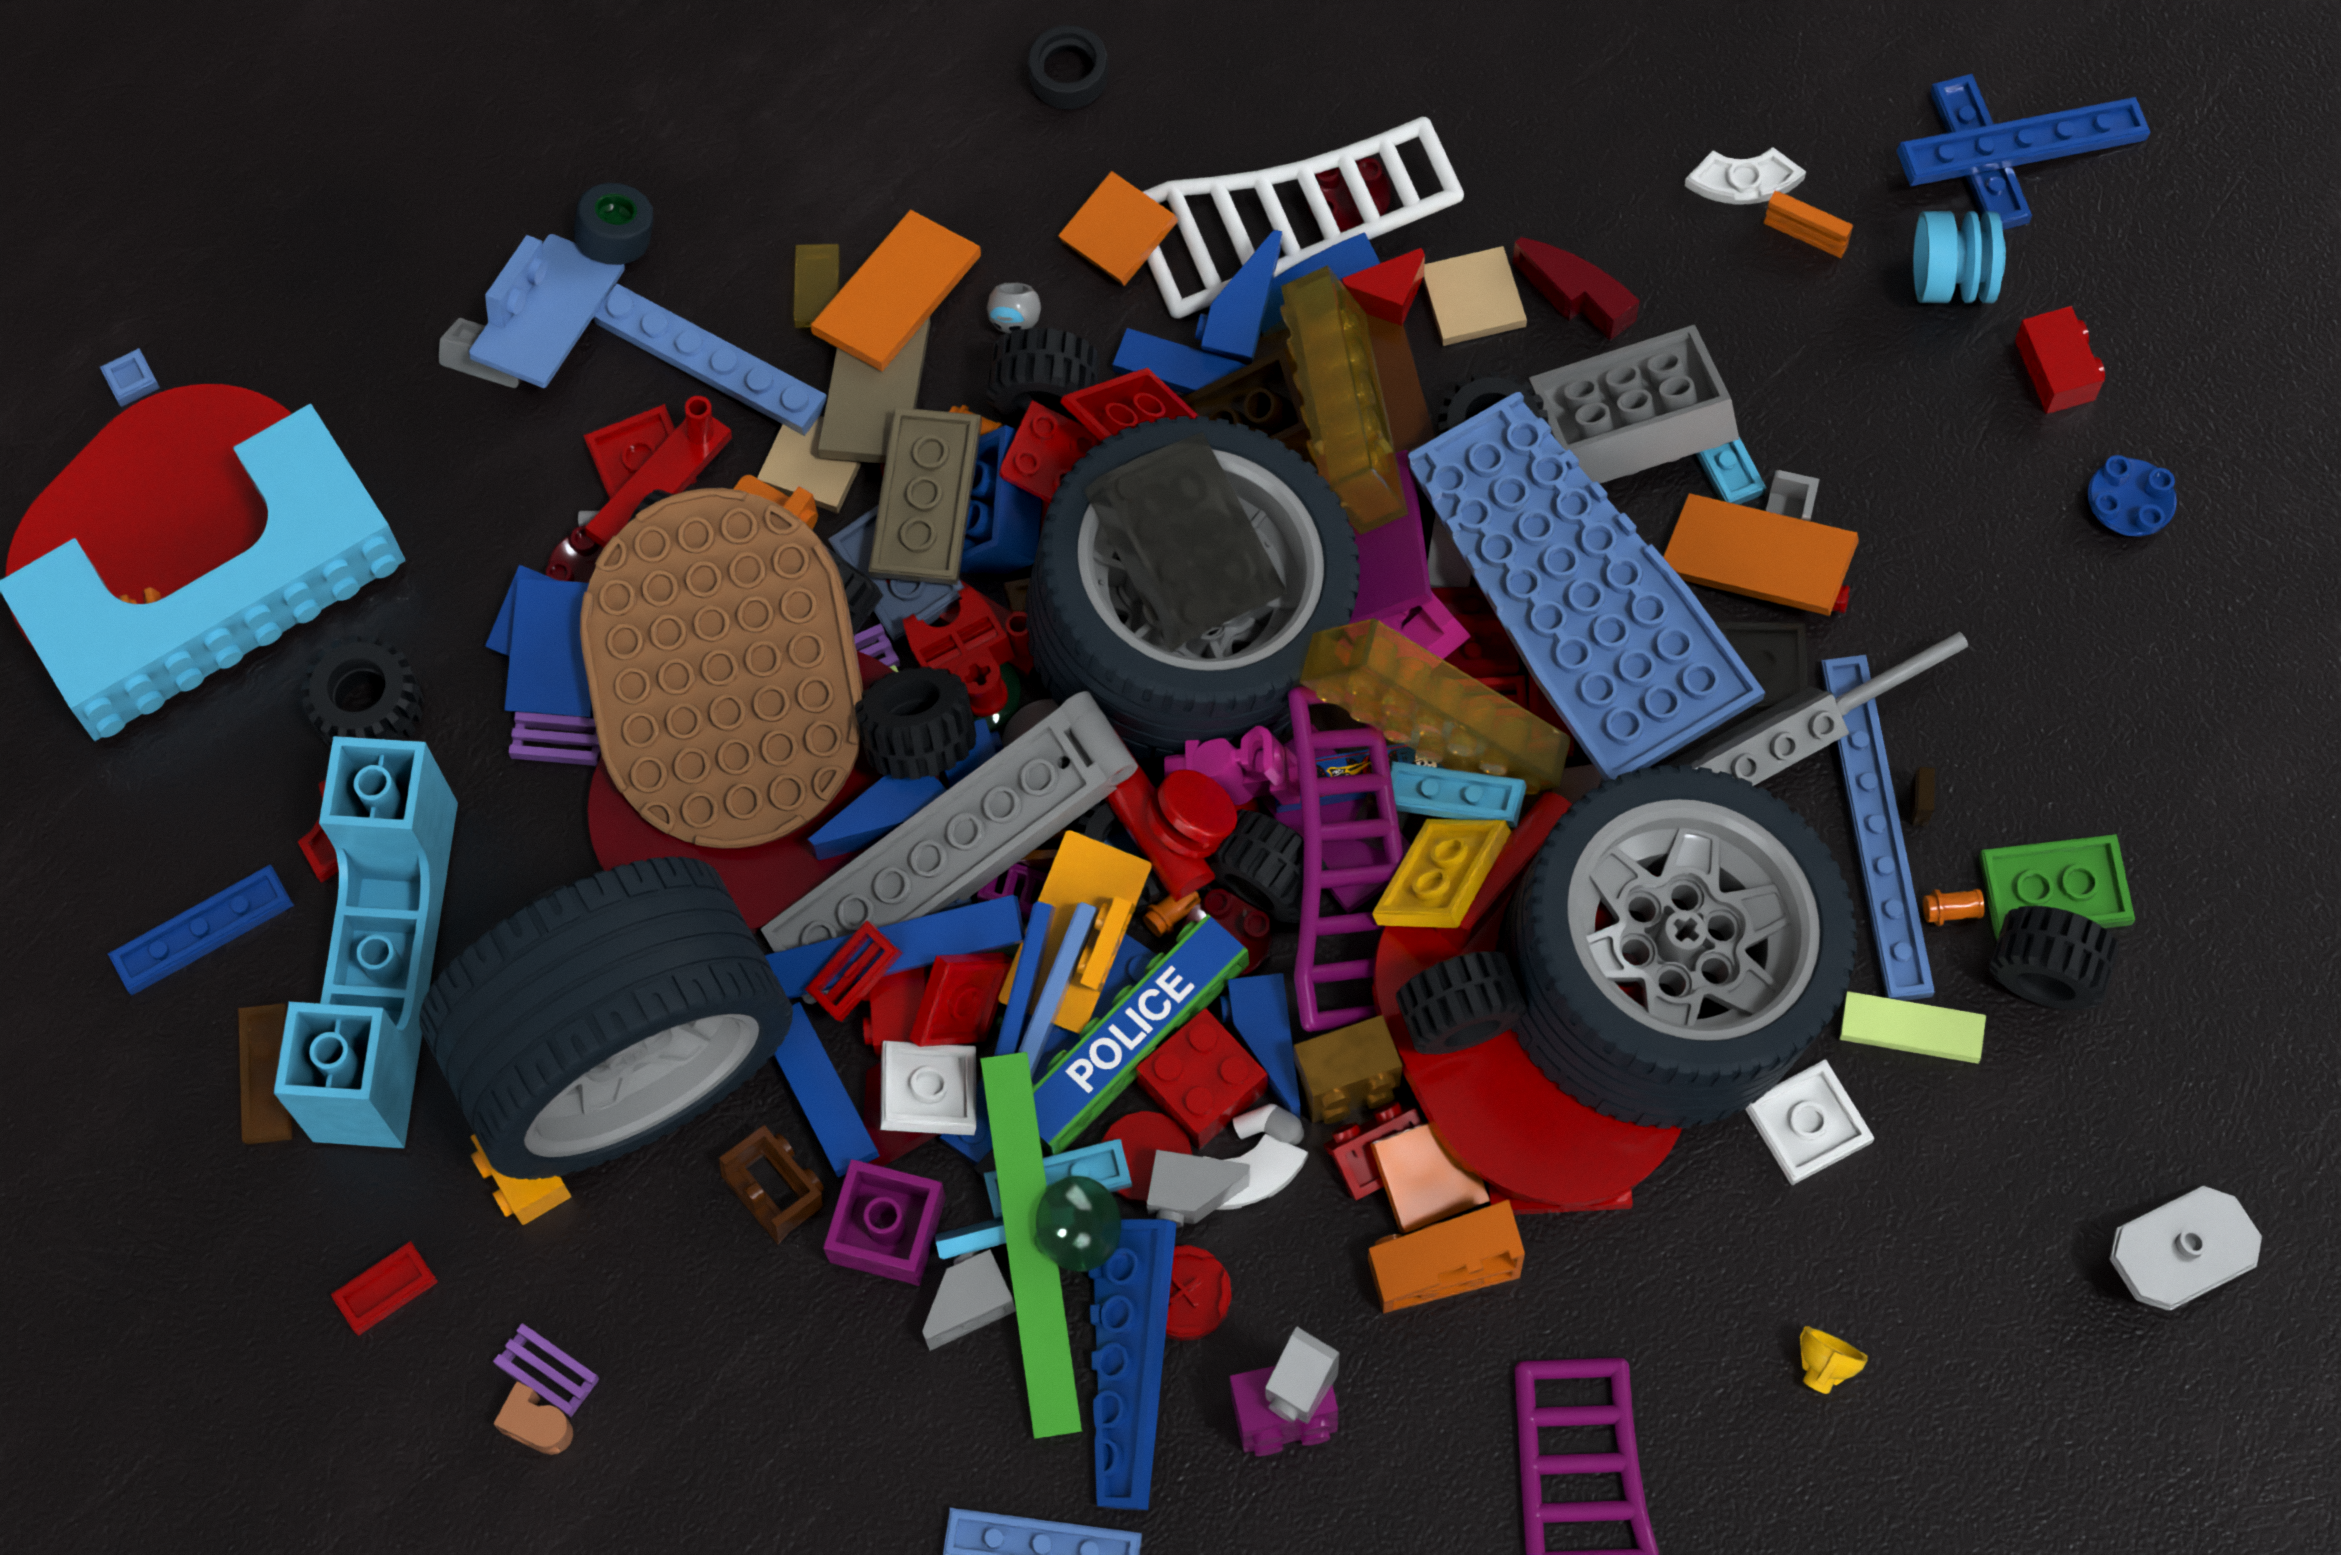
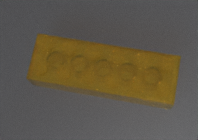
[1280,265,1408,535]
[1300,618,1571,794]

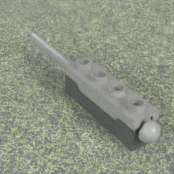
[1665,632,1968,786]

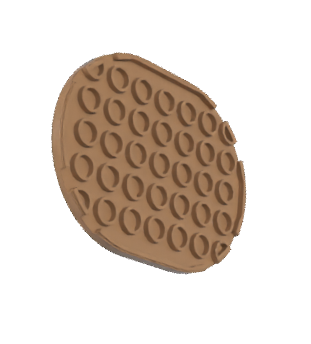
[580,488,863,849]

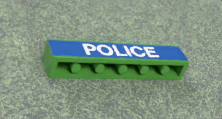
[1032,914,1249,1156]

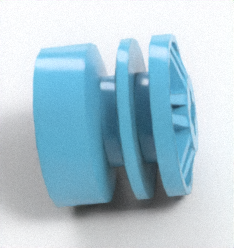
[1913,211,2006,303]

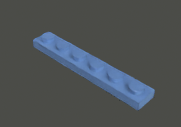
[593,284,828,436]

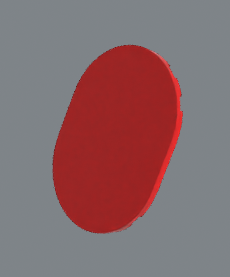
[6,384,292,656]
[1372,887,1682,1208]

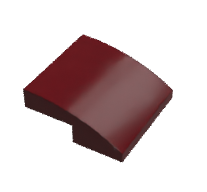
[1428,587,1519,679]

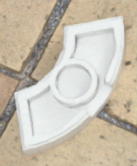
[1684,147,1806,204]
[1203,1134,1308,1210]

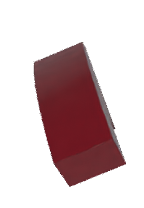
[1513,237,1640,341]

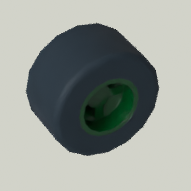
[574,183,654,265]

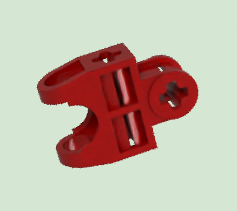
[902,586,1015,717]

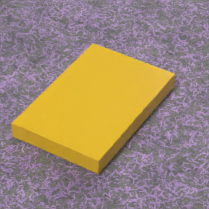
[1372,819,1511,928]

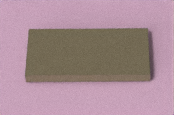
[818,316,931,464]
[868,407,982,585]

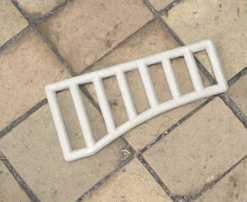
[1143,117,1464,319]

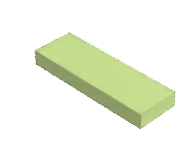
[1839,991,1986,1064]

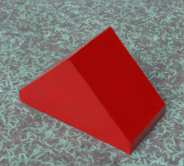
[1342,248,1425,326]

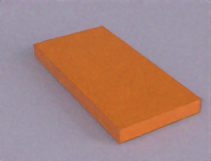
[811,210,981,372]
[1663,493,1859,616]

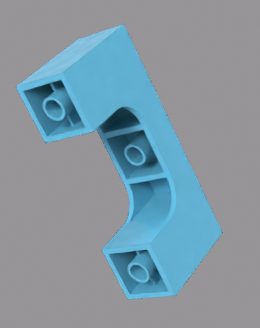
[0,403,406,741]
[274,736,458,1148]

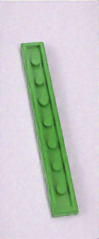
[980,1052,1082,1439]

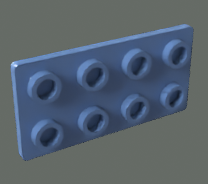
[469,234,625,388]

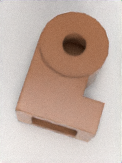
[494,1381,573,1455]

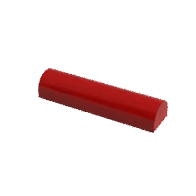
[1104,729,1215,902]
[1435,792,1572,950]

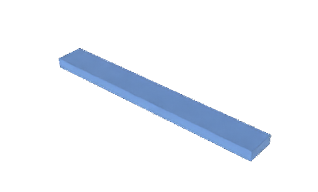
[1820,655,1935,1001]

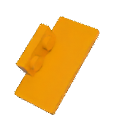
[998,830,1152,1034]

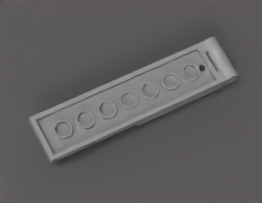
[761,691,1138,1005]

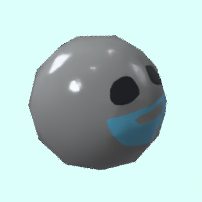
[986,283,1041,333]

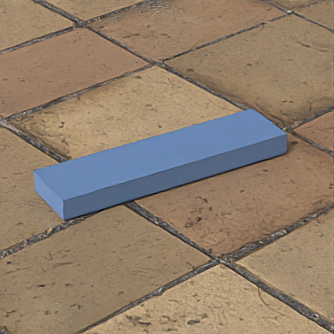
[1018,902,1099,1080]
[943,1508,1142,1555]

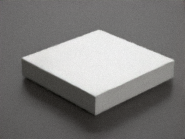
[881,1041,976,1135]
[1745,1059,1875,1185]

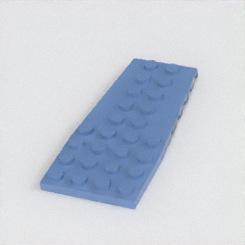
[1407,392,1765,781]

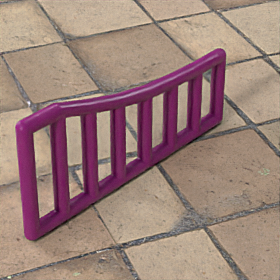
[1288,682,1404,1032]
[1514,1357,1659,1555]

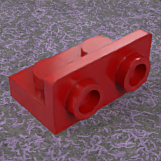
[1323,1101,1423,1200]

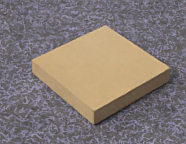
[1422,246,1527,346]
[757,416,862,513]

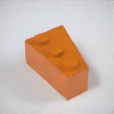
[1368,1200,1525,1314]

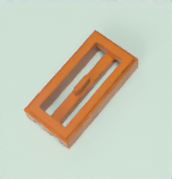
[1764,191,1853,258]

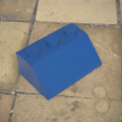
[960,425,1042,574]

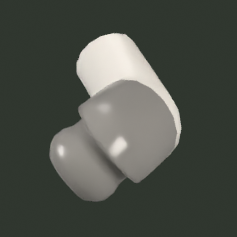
[1233,1104,1304,1146]

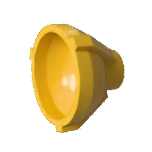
[1800,1326,1868,1394]

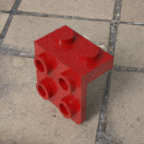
[999,400,1101,503]

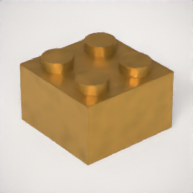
[1294,1015,1402,1124]

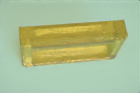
[794,244,840,328]

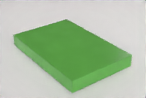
[1979,834,2135,941]

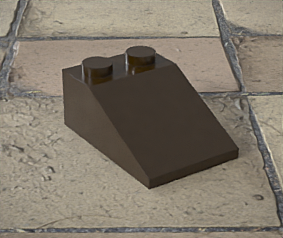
[1181,348,1332,453]

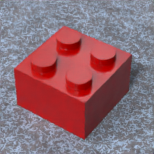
[1136,1008,1268,1150]

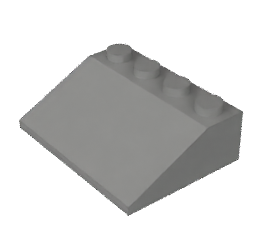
[1529,325,1739,484]

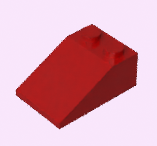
[1060,367,1199,441]

